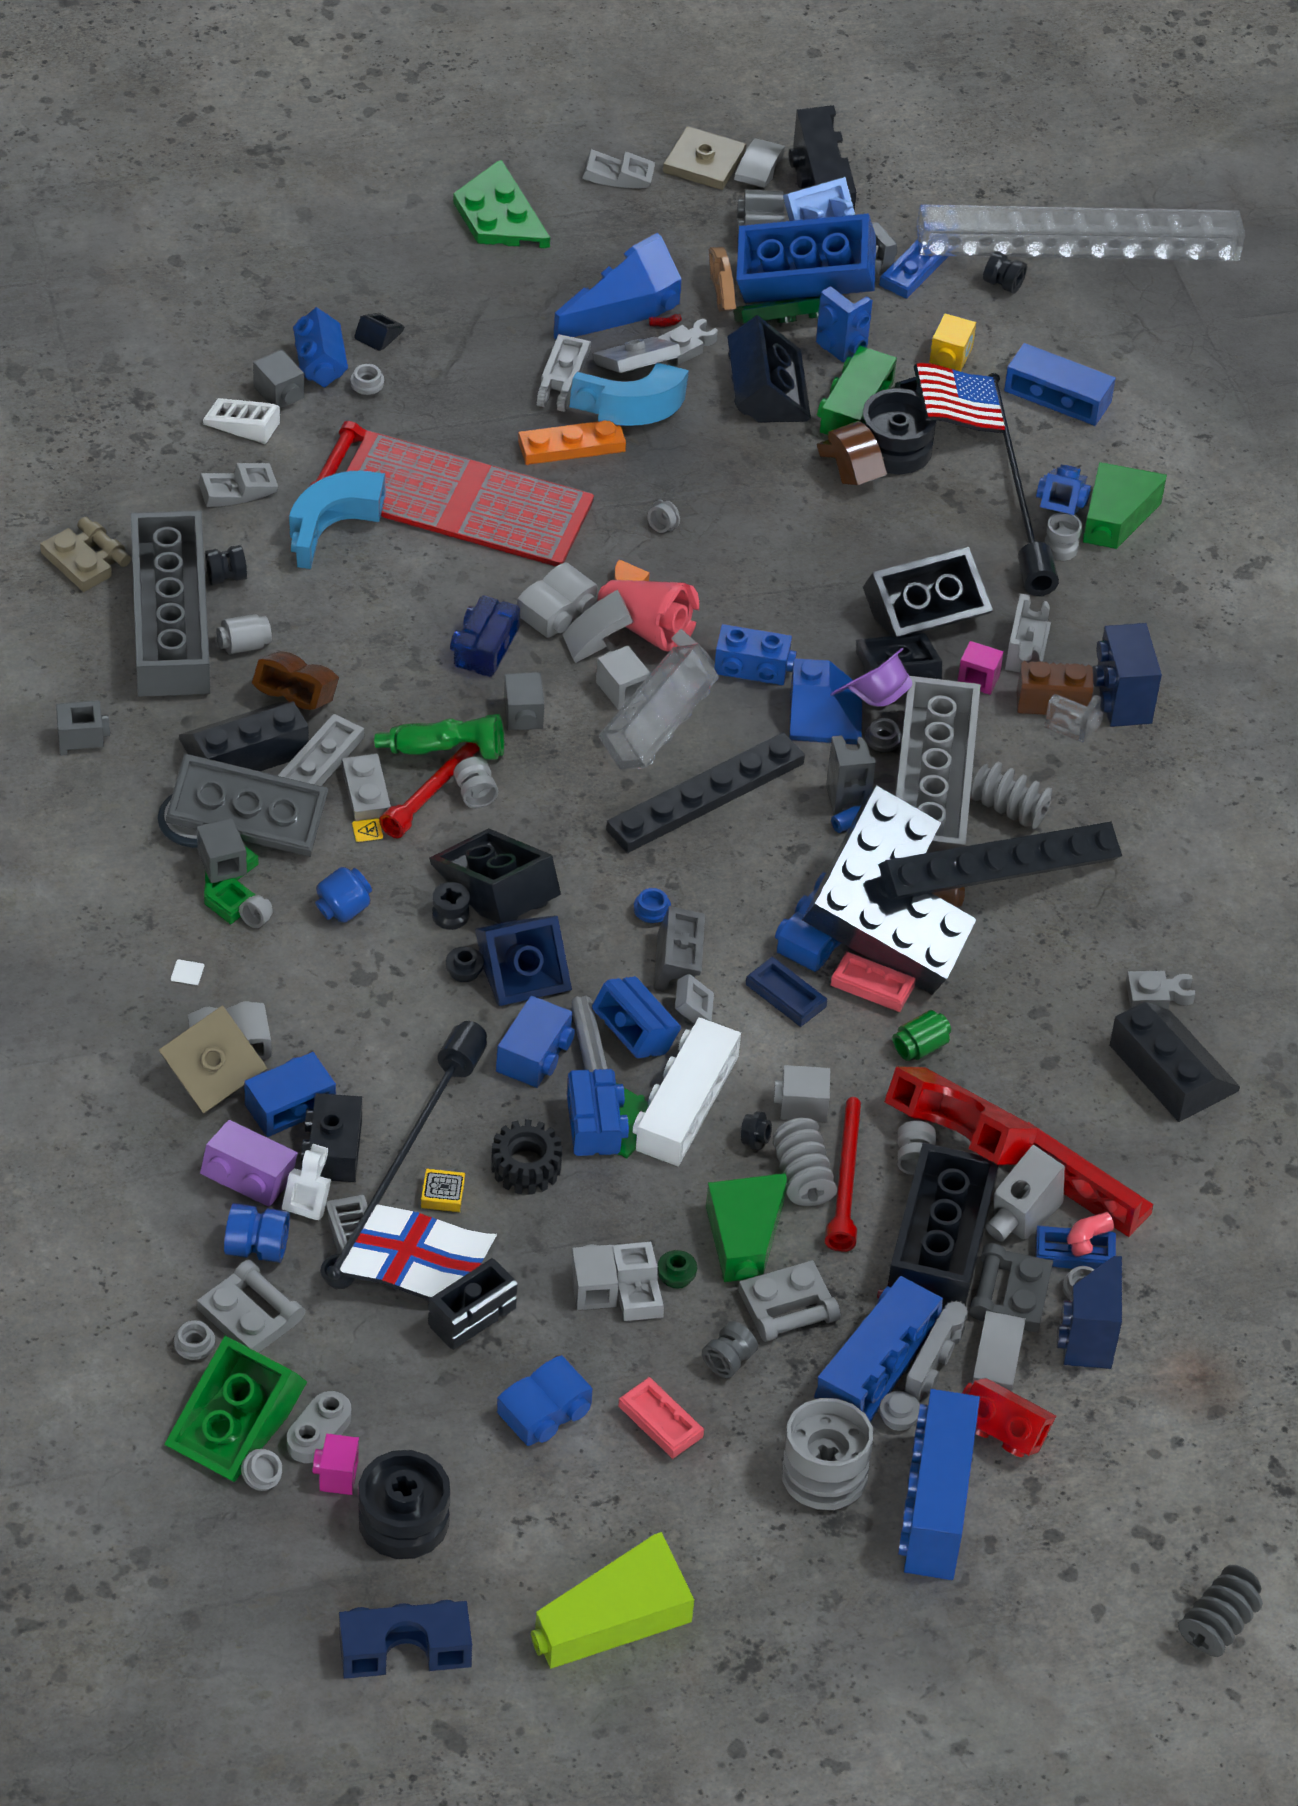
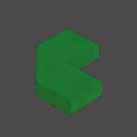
[204,845,259,925]

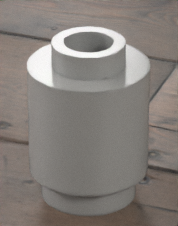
[216,614,272,655]

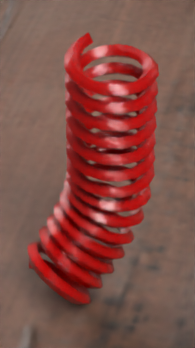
[649,314,682,327]

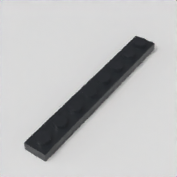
[878,821,1122,900]

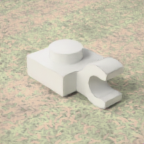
[282,1144,331,1221]

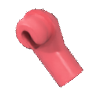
[1067,1212,1114,1257]

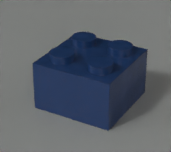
[1093,623,1162,727]

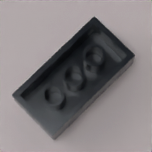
[887,1142,999,1307]

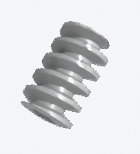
[970,761,1053,830]
[773,1118,837,1206]

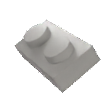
[342,754,391,821]

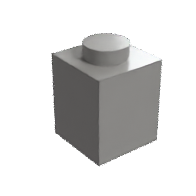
[596,646,650,710]
[774,1065,830,1122]
[571,1244,618,1310]

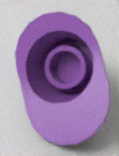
[830,648,912,707]

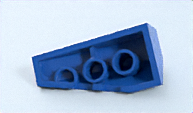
[554,233,682,339]

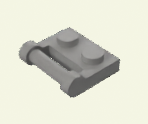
[197,1260,306,1353]
[738,1260,841,1342]

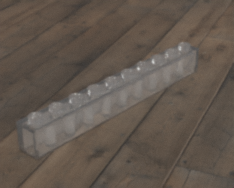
[916,205,1246,261]

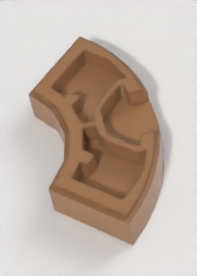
[708,247,736,312]

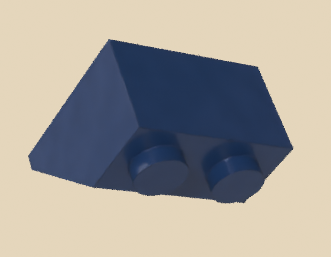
[1057,1256,1122,1369]

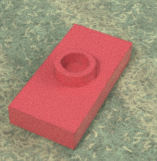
[831,951,916,1012]
[618,1377,704,1459]

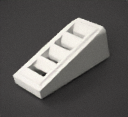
[203,398,280,444]

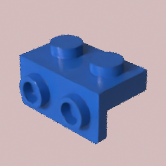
[816,286,873,363]

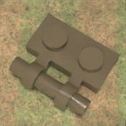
[40,517,131,592]

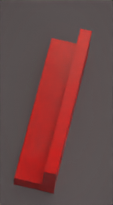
[1028,1122,1154,1237]

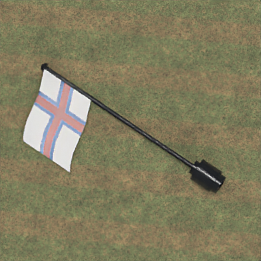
[327,1021,497,1300]

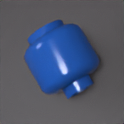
[315,867,372,923]

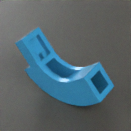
[569,363,689,426]
[289,471,386,569]

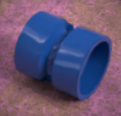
[224,1203,290,1263]

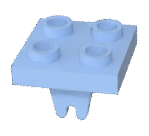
[783,177,855,221]

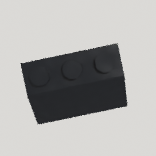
[727,315,811,423]
[863,547,993,639]
[179,701,309,771]
[1109,1001,1240,1122]

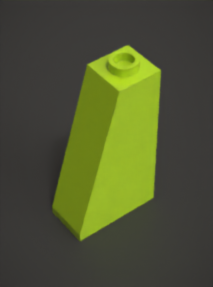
[531,1532,694,1669]

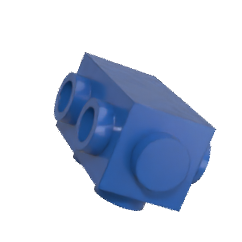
[293,307,348,388]
[1036,464,1091,515]
[714,624,797,685]

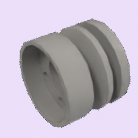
[782,1398,873,1510]

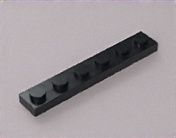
[606,732,805,853]

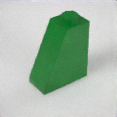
[1083,462,1167,549]
[706,1173,787,1282]

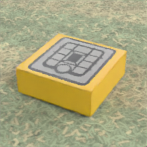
[421,1169,465,1212]

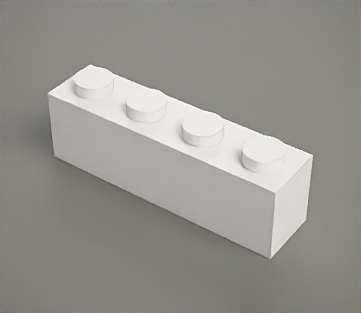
[633,1017,741,1167]

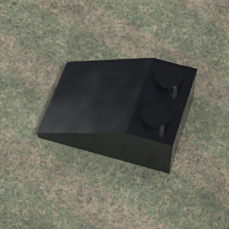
[429,828,561,924]

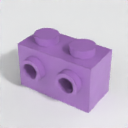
[200,1120,298,1207]

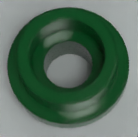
[657,1250,697,1289]

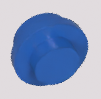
[634,888,671,923]

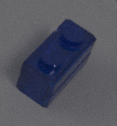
[450,595,520,677]

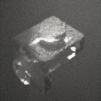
[1044,694,1104,743]

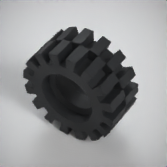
[491,1119,563,1195]

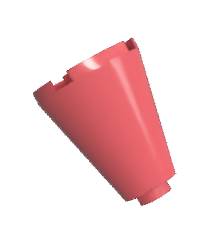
[597,580,700,652]

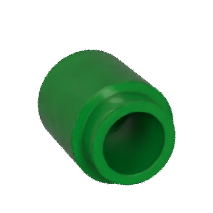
[892,1010,951,1061]

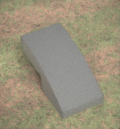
[734,138,785,188]
[582,149,655,188]
[198,463,278,507]
[562,590,633,663]
[612,1242,664,1321]
[972,1311,1026,1391]

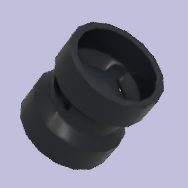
[983,251,1028,294]
[205,545,247,585]

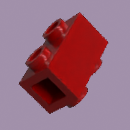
[961,1378,1056,1457]

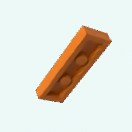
[518,420,626,465]

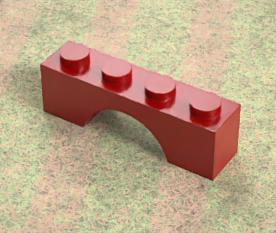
[884,1066,1039,1165]

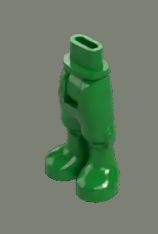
[374,714,505,760]

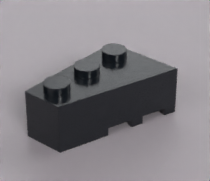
[788,105,857,212]

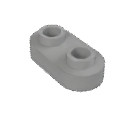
[287,1391,351,1463]

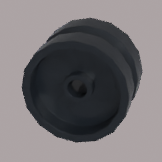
[862,388,936,475]
[358,1450,450,1559]

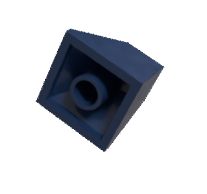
[475,915,572,1006]

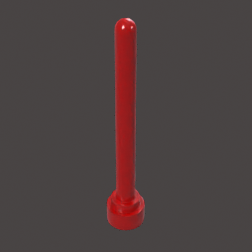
[379,742,479,839]
[825,1097,861,1252]

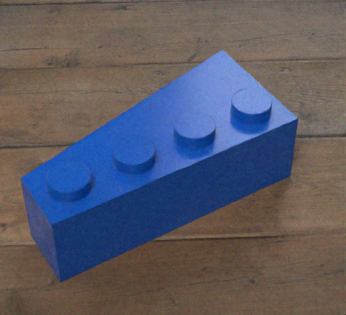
[814,1276,943,1422]

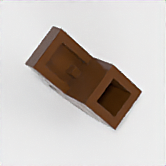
[817,421,887,485]

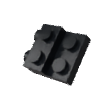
[856,633,942,680]

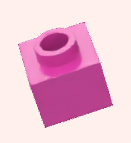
[958,641,1004,695]
[313,1433,359,1495]

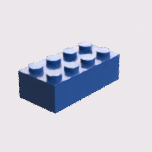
[736,213,876,303]
[898,1389,980,1580]

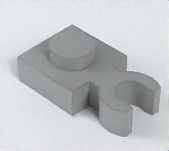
[657,319,718,366]
[1126,971,1195,1009]

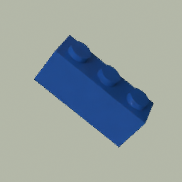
[1004,343,1116,426]

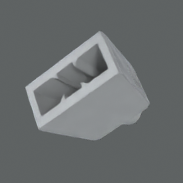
[985,1145,1065,1242]

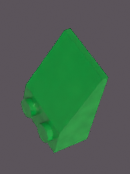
[164,1335,308,1482]

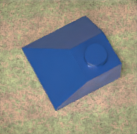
[789,658,862,744]

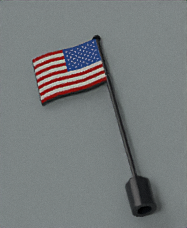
[914,363,1059,596]

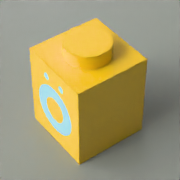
[929,313,976,372]

